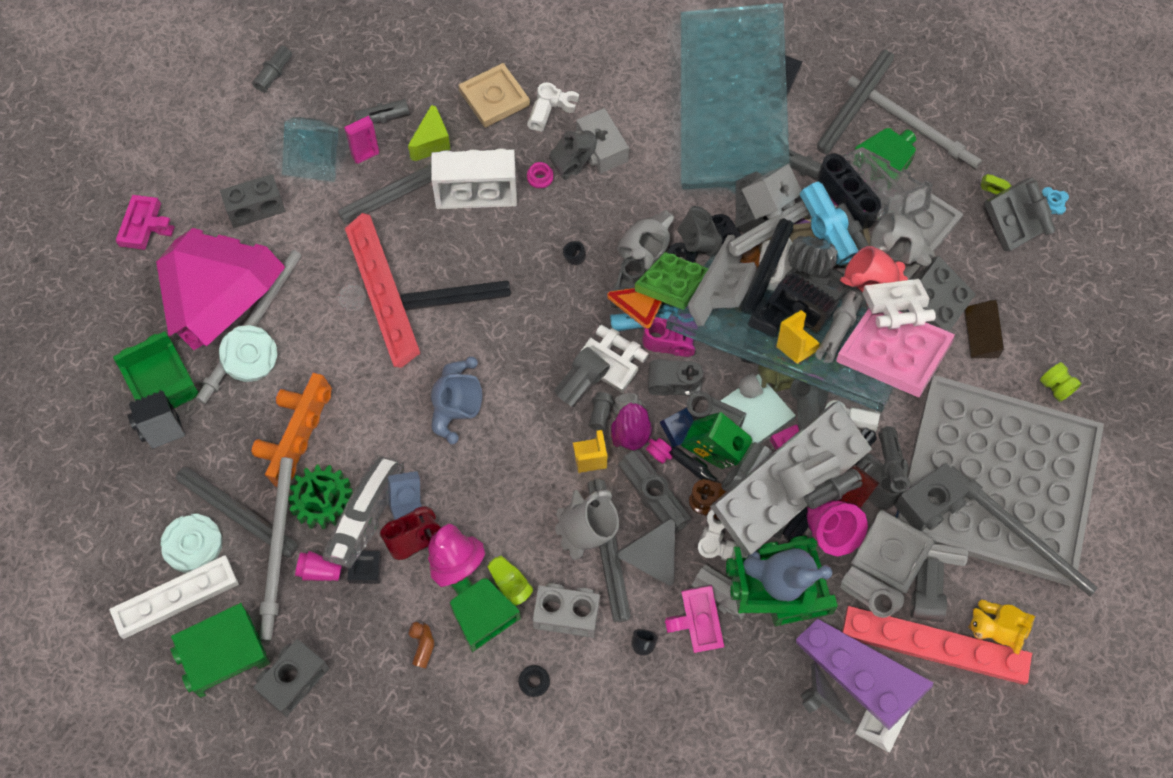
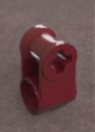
[380,506,441,560]

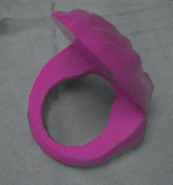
[611,403,652,451]

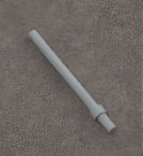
[847,76,982,169]
[259,457,293,641]

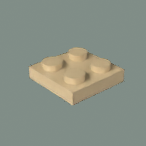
[458,63,530,128]

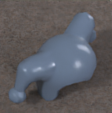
[431,356,482,444]
[743,548,832,601]

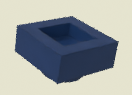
[660,407,694,447]

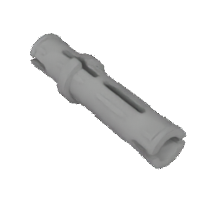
[816,291,863,363]

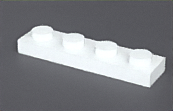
[109,555,239,639]

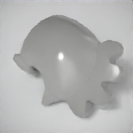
[617,210,674,271]
[870,212,935,267]
[555,490,619,560]

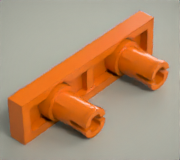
[251,373,332,487]

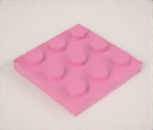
[836,308,955,397]

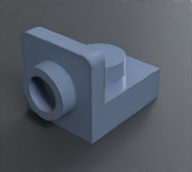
[388,471,423,520]

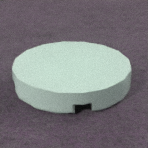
[219,325,277,382]
[161,514,222,573]

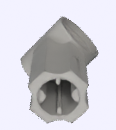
[777,450,841,501]
[691,564,746,621]
[840,565,904,618]

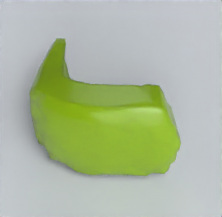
[981,174,1011,195]
[487,556,533,606]

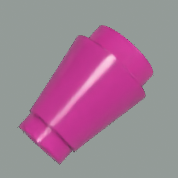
[295,551,342,581]

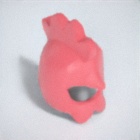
[840,246,908,306]

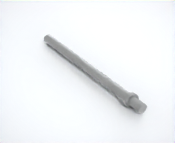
[195,250,301,404]

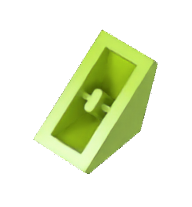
[408,105,451,161]

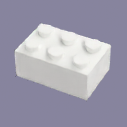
[432,149,517,209]

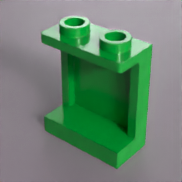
[113,331,199,409]
[757,536,838,627]
[726,545,818,613]
[170,603,270,698]

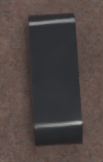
[817,153,881,229]

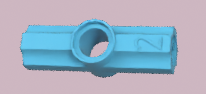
[800,182,859,266]

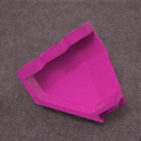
[156,228,285,350]

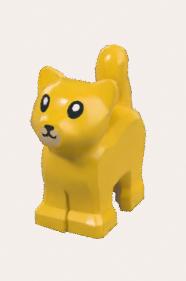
[968,599,1036,655]

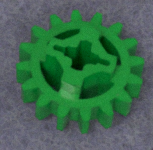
[288,464,354,530]

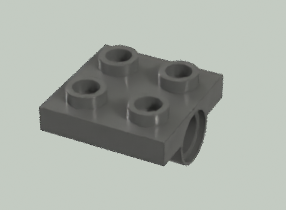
[910,256,976,332]

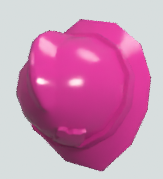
[807,501,868,557]
[428,524,485,587]

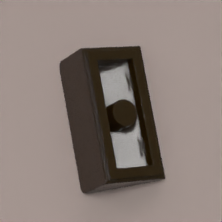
[964,300,1004,358]

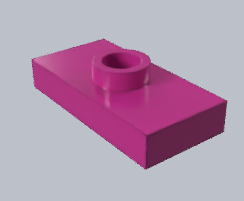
[344,116,379,164]

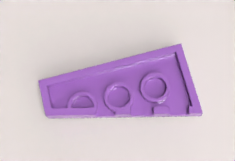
[796,619,933,730]

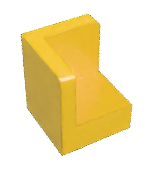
[776,310,820,364]
[573,430,607,473]

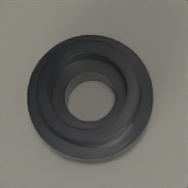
[518,665,550,697]

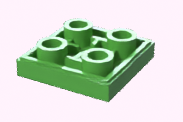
[635,252,708,310]

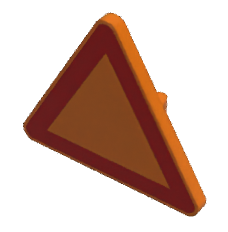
[607,288,662,329]

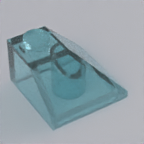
[282,116,339,182]

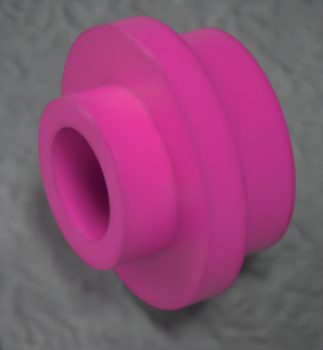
[527,162,554,188]
[645,438,673,464]

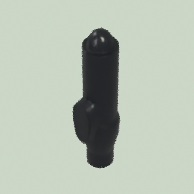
[669,447,717,482]

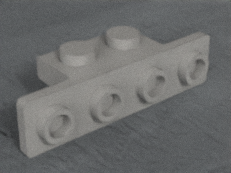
[688,235,757,326]

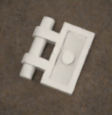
[863,279,936,329]
[581,325,649,393]

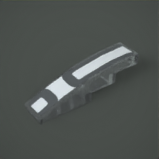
[322,455,404,568]

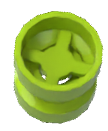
[1040,362,1082,402]

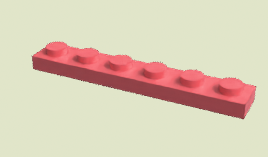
[345,213,420,368]
[842,606,1032,685]

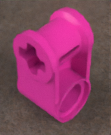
[642,317,698,357]

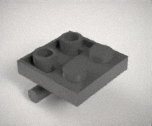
[984,177,1056,251]

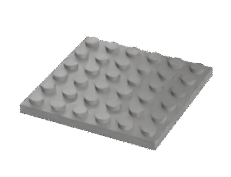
[897,375,1104,587]

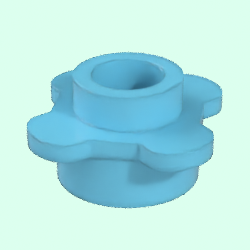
[1042,187,1069,214]

